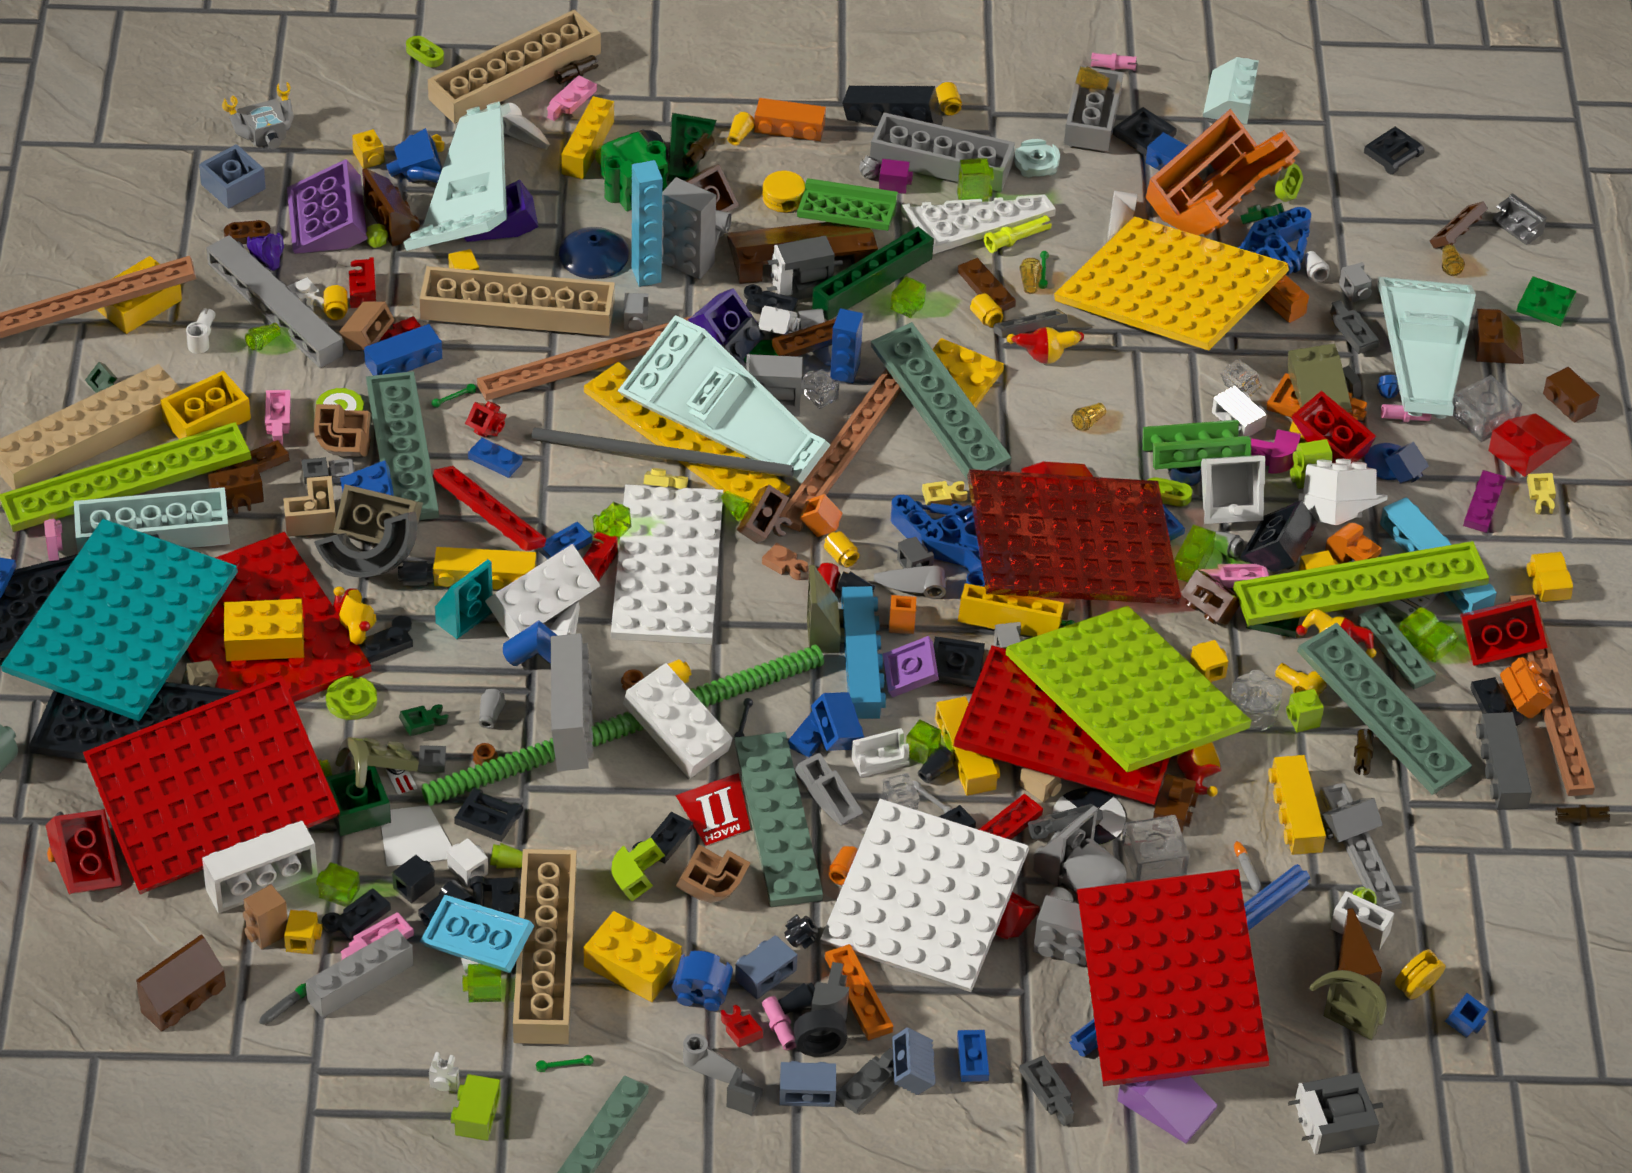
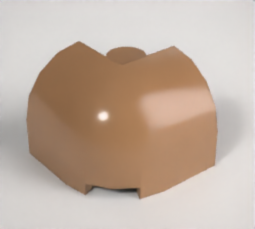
[314,404,371,457]
[676,845,750,903]

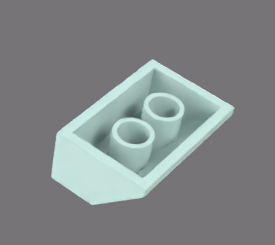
[1203,57,1259,124]

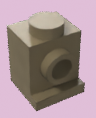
[181,661,218,688]

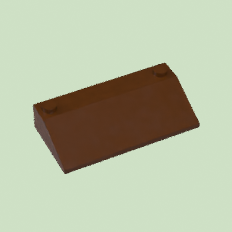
[727,222,878,284]

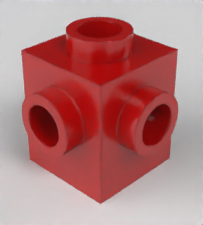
[465,401,507,438]

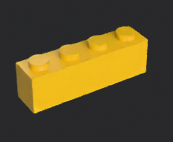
[561,96,614,179]
[433,547,537,590]
[958,583,1064,637]
[935,696,1000,796]
[1268,755,1326,855]

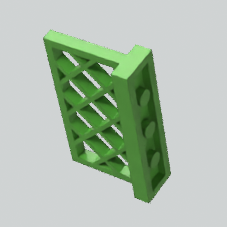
[797,178,898,231]

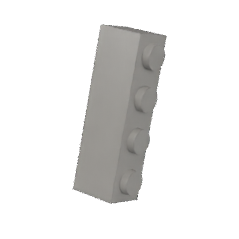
[306,929,413,1018]

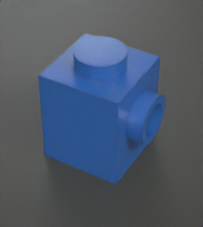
[1444,993,1489,1038]

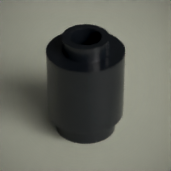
[398,561,434,586]

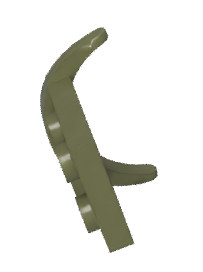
[335,737,419,788]
[1309,970,1387,1041]

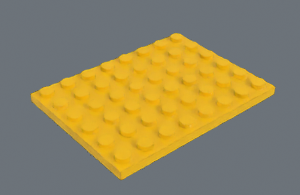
[1054,216,1289,351]

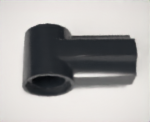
[418,880,474,927]

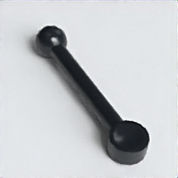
[734,698,753,740]

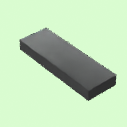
[993,309,1068,338]

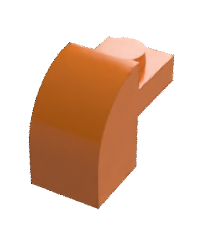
[1325,523,1382,564]
[889,595,917,634]

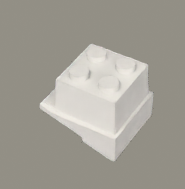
[1201,455,1265,524]
[1299,459,1387,525]

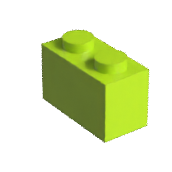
[451,1074,501,1141]

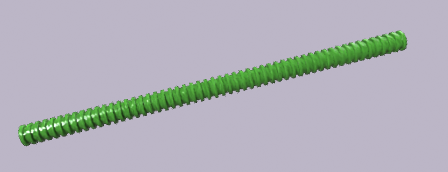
[421,645,824,806]

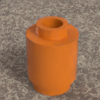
[829,846,858,886]

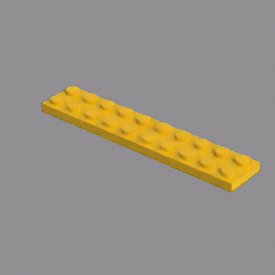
[584,362,790,511]

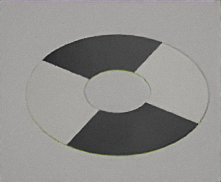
[1053,788,1126,845]

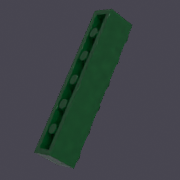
[812,226,934,321]

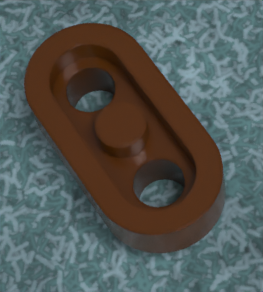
[224,220,271,245]

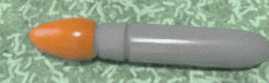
[1234,841,1261,893]

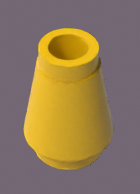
[727,112,754,146]

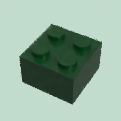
[325,766,391,837]

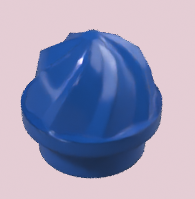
[1377,375,1400,399]

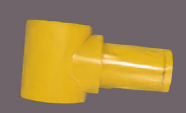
[1275,663,1327,696]

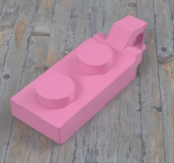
[547,75,597,121]
[265,390,291,446]
[44,518,63,561]
[1200,564,1269,588]
[341,913,414,960]

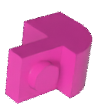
[1251,429,1301,474]

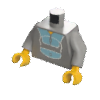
[222,82,294,149]

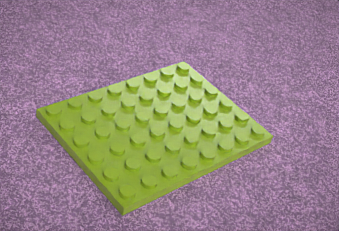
[1006,605,1252,772]

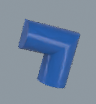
[503,620,558,666]

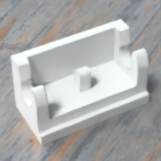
[852,728,909,778]

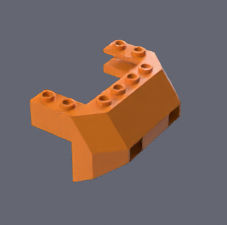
[1146,108,1300,236]

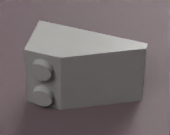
[1033,806,1098,887]

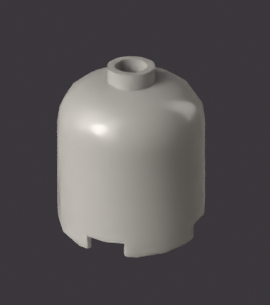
[1059,839,1127,893]

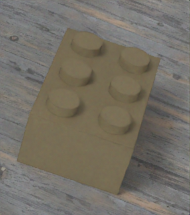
[333,484,423,544]

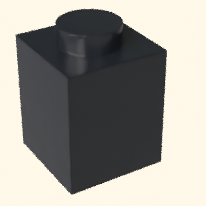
[392,855,435,904]

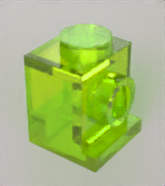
[592,501,632,540]

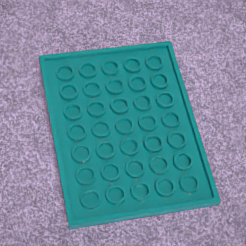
[1,519,238,721]

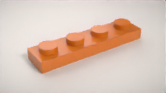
[825,944,894,1040]

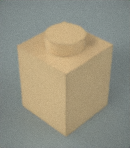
[1020,767,1062,803]

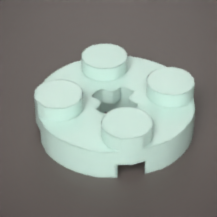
[1014,139,1060,178]

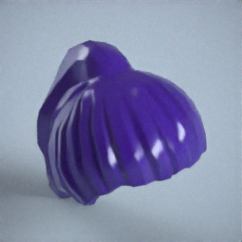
[247,233,284,271]

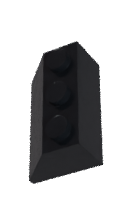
[1240,500,1318,572]

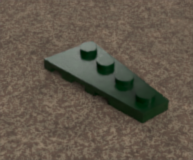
[667,113,717,182]

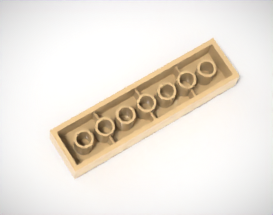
[428,9,601,124]
[420,266,615,336]
[0,364,182,490]
[513,849,577,1044]

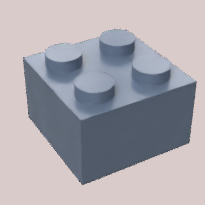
[199,144,266,209]

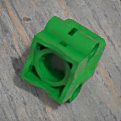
[601,132,668,212]

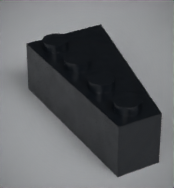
[842,85,943,126]

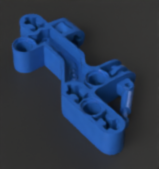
[1237,207,1312,275]
[890,494,1033,594]

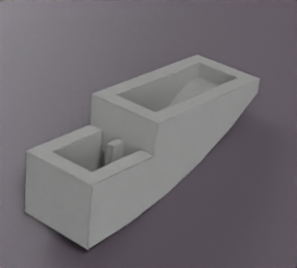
[795,753,863,826]

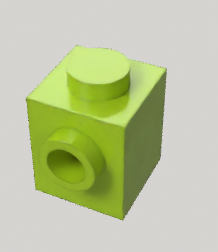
[1286,689,1324,733]

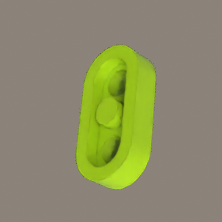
[406,36,444,68]
[1275,163,1303,202]
[1143,477,1192,507]

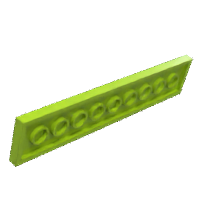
[0,422,251,532]
[1233,541,1489,626]

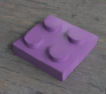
[883,636,939,698]

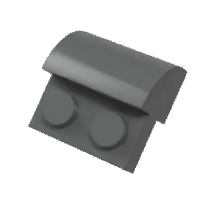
[810,962,849,1036]

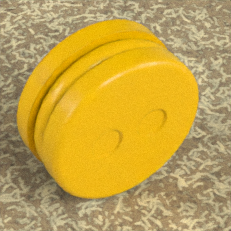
[763,171,805,213]
[1395,949,1446,1000]

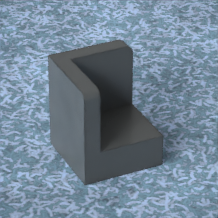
[726,1068,763,1116]

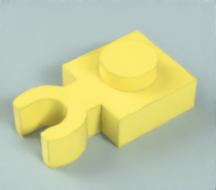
[644,468,688,489]
[1527,473,1556,514]
[922,481,968,505]

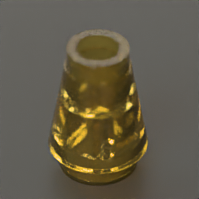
[1075,66,1110,91]
[1442,245,1465,276]
[1019,258,1042,294]
[1071,403,1106,431]

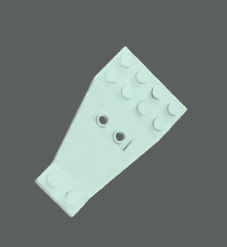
[404,101,511,251]
[1377,277,1476,419]
[618,315,830,484]

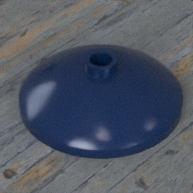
[559,227,629,279]

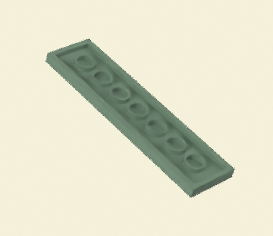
[871,322,1012,483]
[366,371,439,520]
[1297,623,1472,795]
[735,732,823,907]

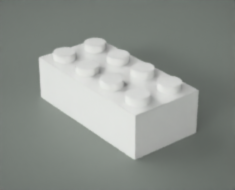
[485,544,600,639]
[623,663,733,779]
[202,821,318,914]

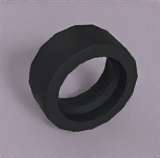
[794,1009,847,1057]

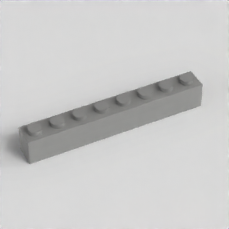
[206,235,344,368]

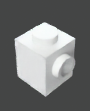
[447,838,488,887]

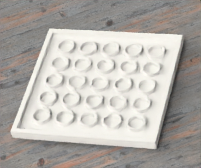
[820,799,1029,992]

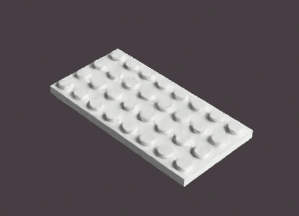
[611,485,723,645]

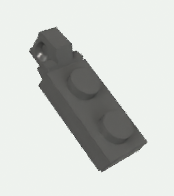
[1330,300,1380,354]
[1028,804,1103,839]
[835,1048,894,1114]
[1019,1055,1074,1126]

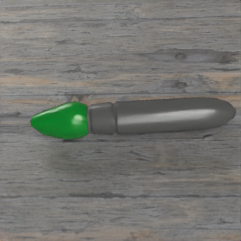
[259,983,307,1025]

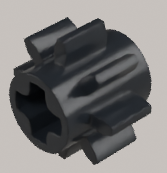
[784,914,818,949]

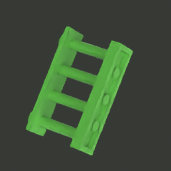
[1143,420,1251,470]

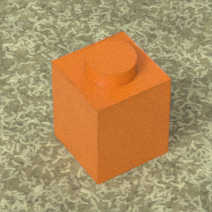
[800,494,843,537]

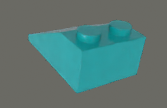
[435,559,493,639]

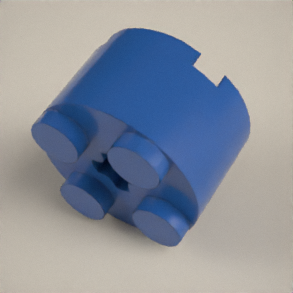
[672,951,733,1011]

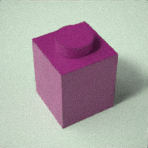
[879,159,913,194]

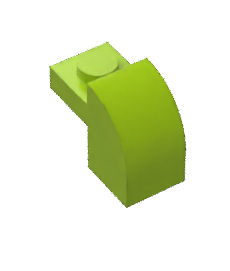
[611,837,665,902]

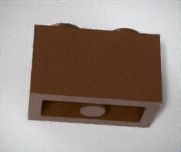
[1543,366,1600,423]

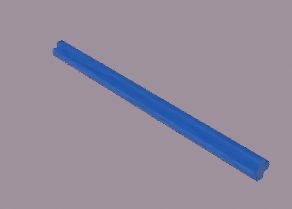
[1069,864,1310,1057]

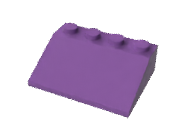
[287,159,368,254]

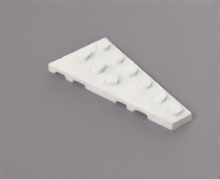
[901,194,1056,254]

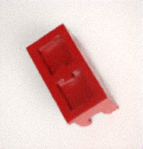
[349,257,376,308]
[582,532,618,582]

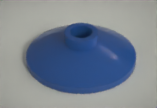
[1364,443,1401,480]

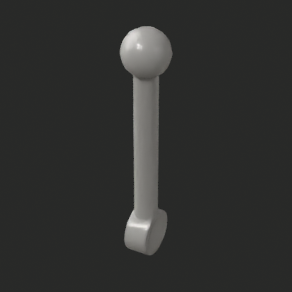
[910,781,953,814]

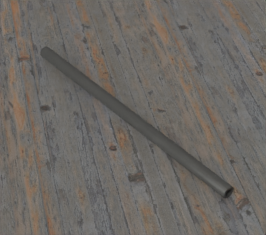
[532,427,794,477]

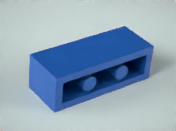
[830,308,863,384]
[364,324,443,376]

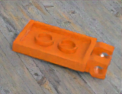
[1267,373,1367,421]

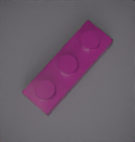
[1463,470,1506,533]

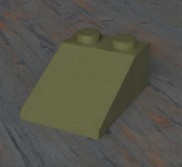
[1288,343,1352,412]
[807,565,845,654]

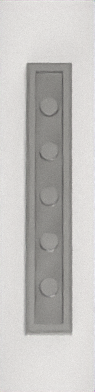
[1320,783,1402,911]

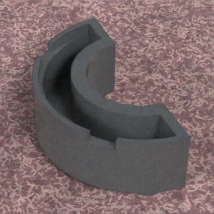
[314,512,418,578]

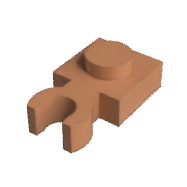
[762,543,808,580]

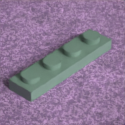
[1357,607,1436,689]

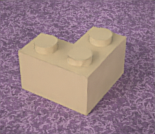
[283,476,336,537]

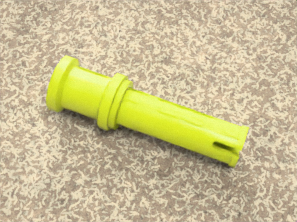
[984,215,1052,253]

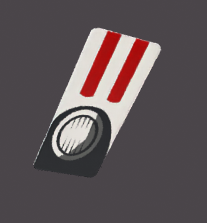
[385,768,417,795]

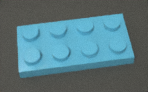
[420,895,535,973]

